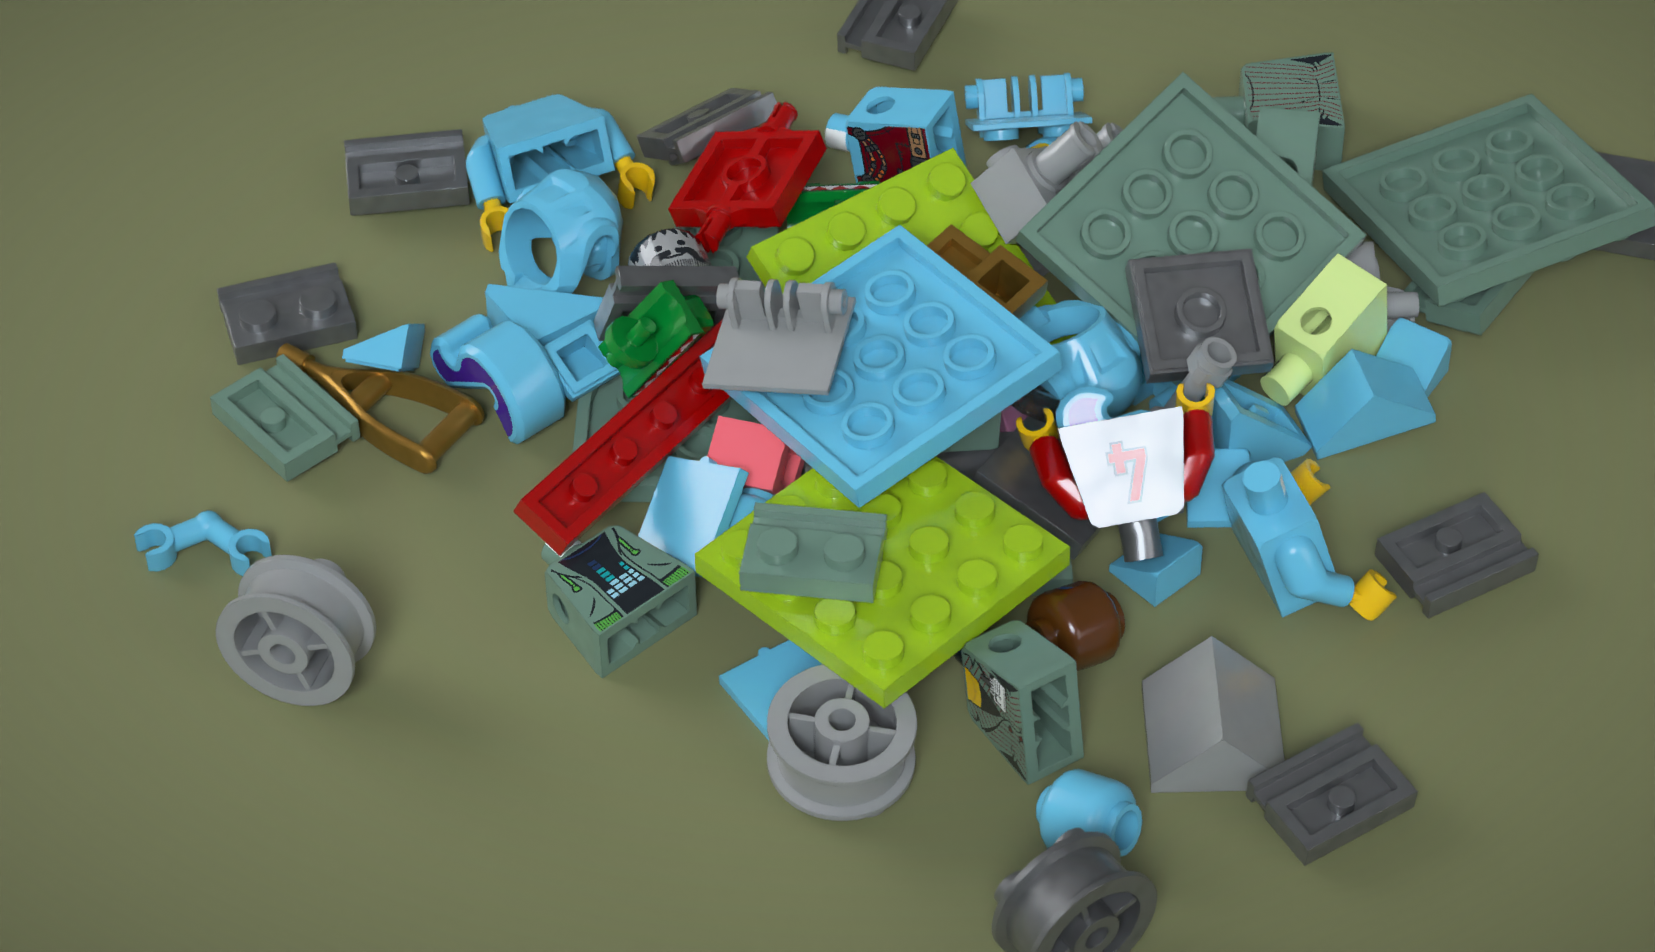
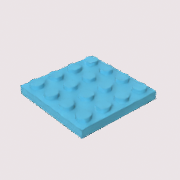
[700,225,1063,508]

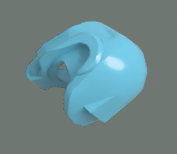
[499,169,623,294]
[1020,300,1142,418]

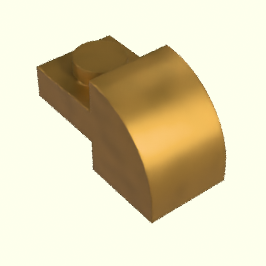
[927,224,1048,319]

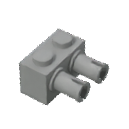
[970,121,1123,244]

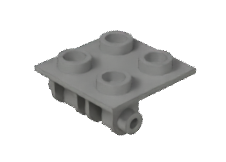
[702,277,856,395]

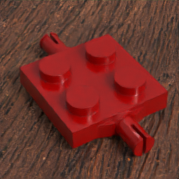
[668,102,827,253]

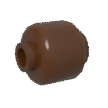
[1026,581,1125,671]

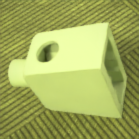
[1260,253,1387,406]

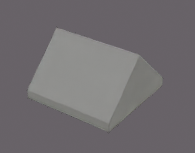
[1141,636,1285,793]

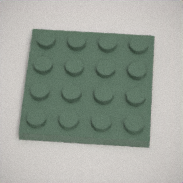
[1015,72,1367,386]
[1322,94,1655,307]

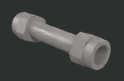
[1150,337,1237,411]

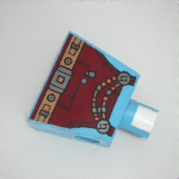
[825,87,967,183]

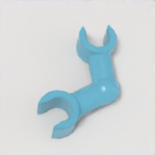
[134,510,272,576]

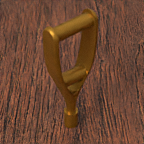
[275,343,485,474]

